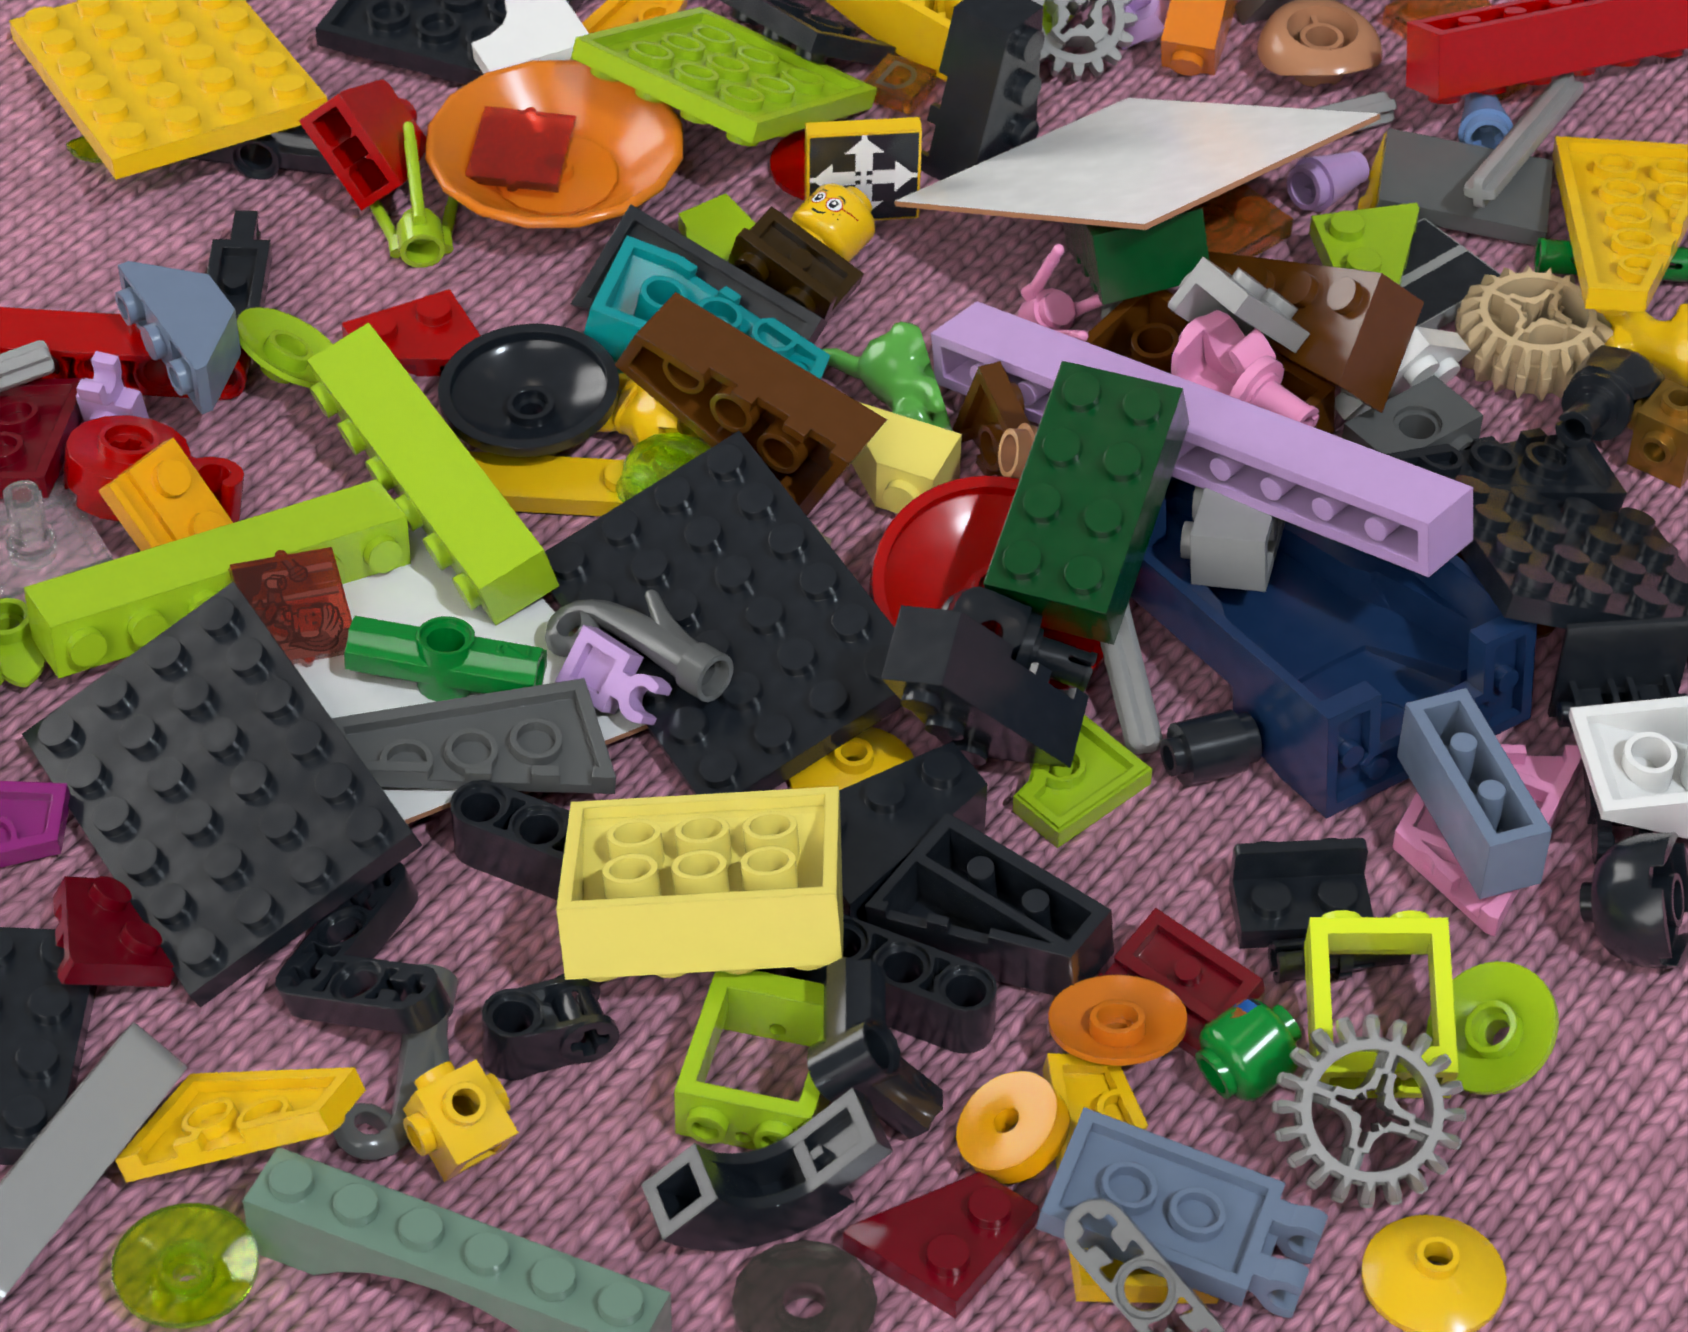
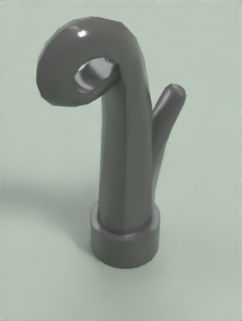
[545,590,734,702]
[333,964,458,1161]

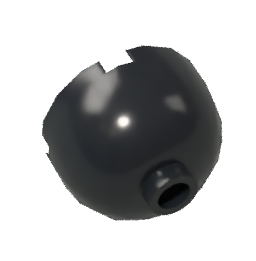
[1580,832,1688,968]

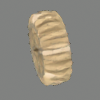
[1455,265,1613,402]

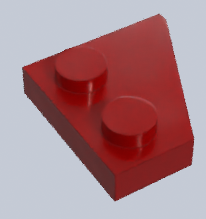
[342,289,481,377]

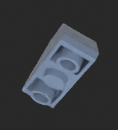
[115,261,241,415]

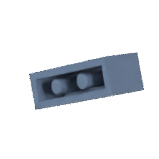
[1397,688,1552,899]

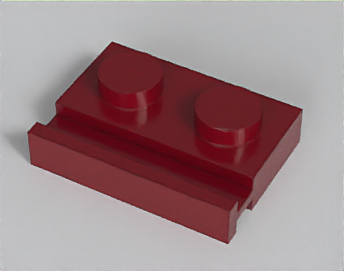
[1098,907,1265,1058]

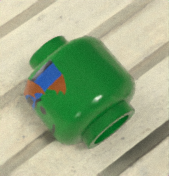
[1195,998,1302,1102]

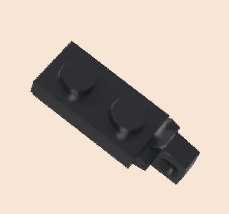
[207,210,273,319]

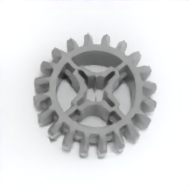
[1272,1014,1466,1208]

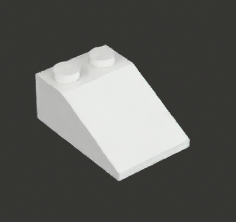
[1568,696,1688,839]

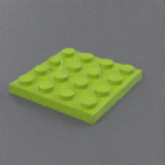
[571,6,877,146]

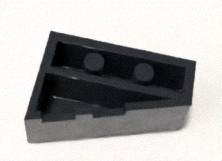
[921,0,1045,181]
[865,812,1114,996]

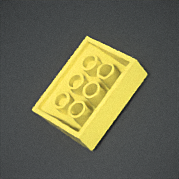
[556,786,843,982]

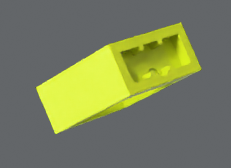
[1304,910,1459,1098]

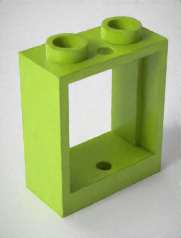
[674,970,830,1150]

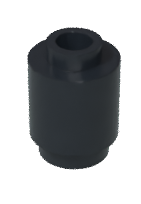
[1160,709,1262,786]

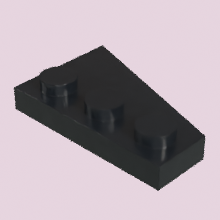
[720,0,896,68]

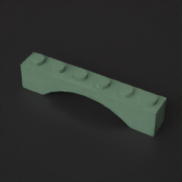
[242,1147,672,1332]

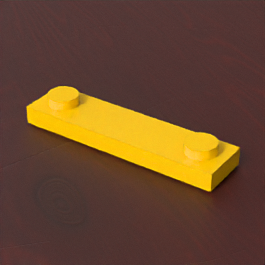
[468,451,656,516]

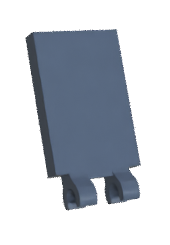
[1036,1107,1328,1318]

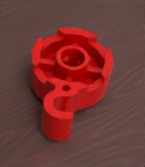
[63,415,244,523]

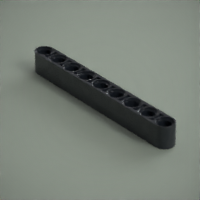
[450,780,997,1054]

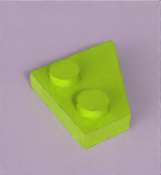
[1309,203,1419,286]

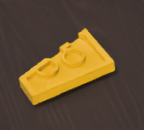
[115,1067,366,1183]

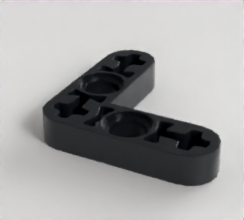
[275,862,450,1034]

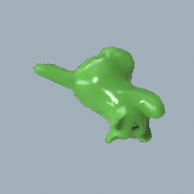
[822,321,953,431]

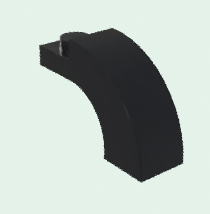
[641,1088,893,1251]

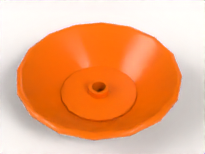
[425,60,683,228]

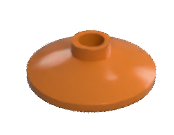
[1048,975,1187,1065]

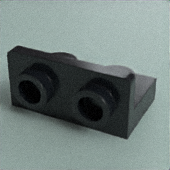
[1228,838,1374,949]

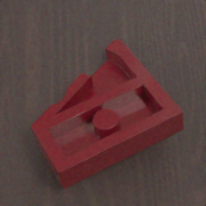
[53,876,176,987]
[843,1171,1039,1319]

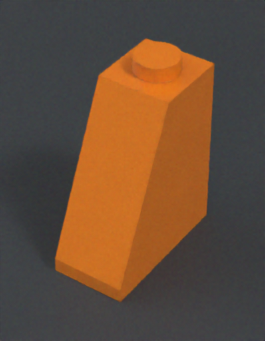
[1161,0,1238,76]

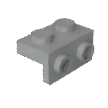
[1168,257,1310,353]

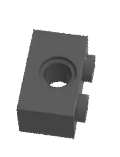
[1342,375,1483,454]

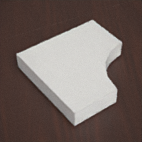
[471,0,589,74]

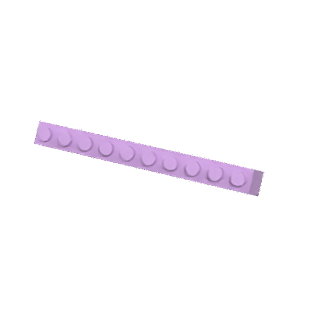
[931,301,1473,577]

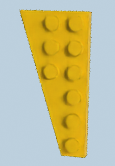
[1552,136,1688,316]

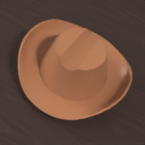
[1257,0,1383,88]

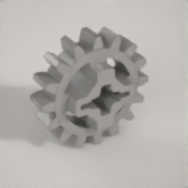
[1032,0,1137,81]

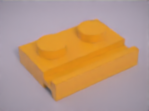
[98,437,233,551]

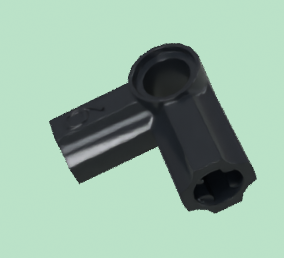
[807,957,943,1139]

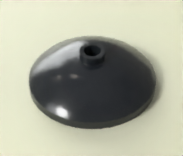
[438,324,620,458]

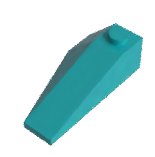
[584,235,831,379]

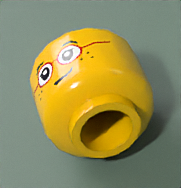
[790,183,875,262]

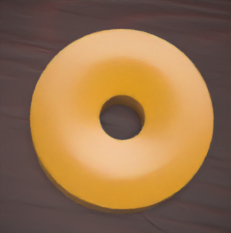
[956,1071,1070,1184]

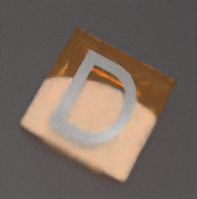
[863,53,937,115]

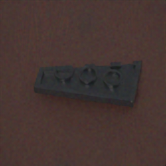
[571,204,828,344]
[1386,428,1627,512]

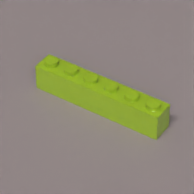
[307,323,559,626]
[24,479,411,679]

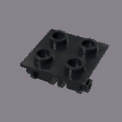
[1547,616,1688,733]

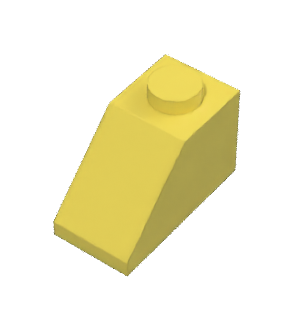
[852,402,962,514]

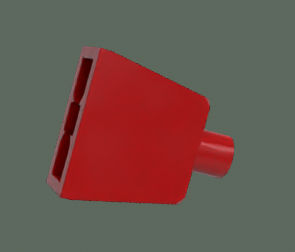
[299,79,427,211]

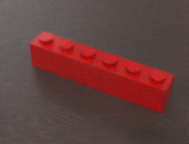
[1406,0,1688,104]

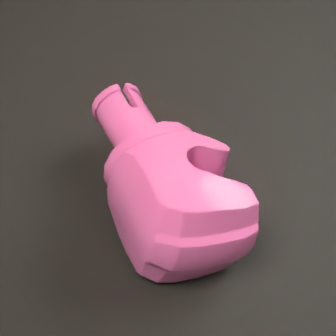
[1171,310,1319,427]

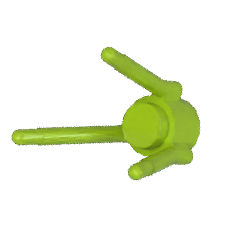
[370,121,458,268]

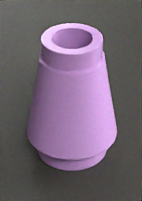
[1287,151,1369,212]

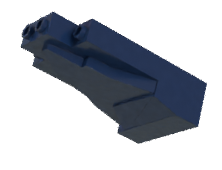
[1131,476,1537,819]

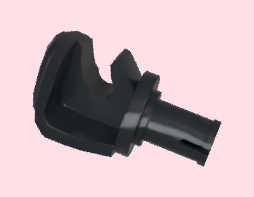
[1555,345,1665,448]
[940,587,1097,692]

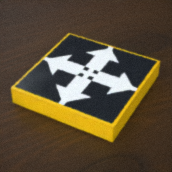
[805,117,922,221]

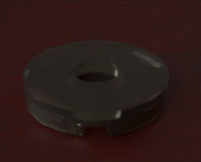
[731,1240,878,1332]

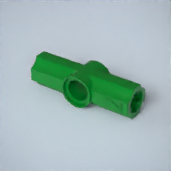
[344,616,547,701]

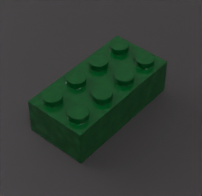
[983,361,1189,645]

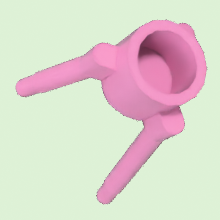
[1018,244,1107,341]

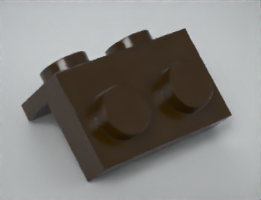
[728,206,864,322]

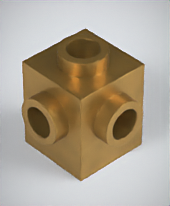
[1626,378,1688,488]

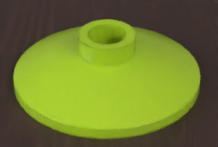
[237,307,333,388]
[1426,961,1559,1095]

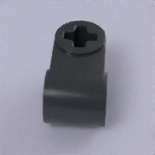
[482,974,620,1081]

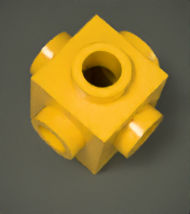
[403,1059,519,1182]

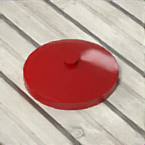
[869,476,1104,690]

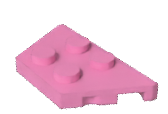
[1392,744,1583,937]

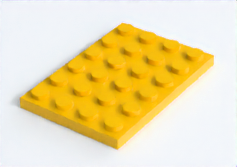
[9,0,328,180]

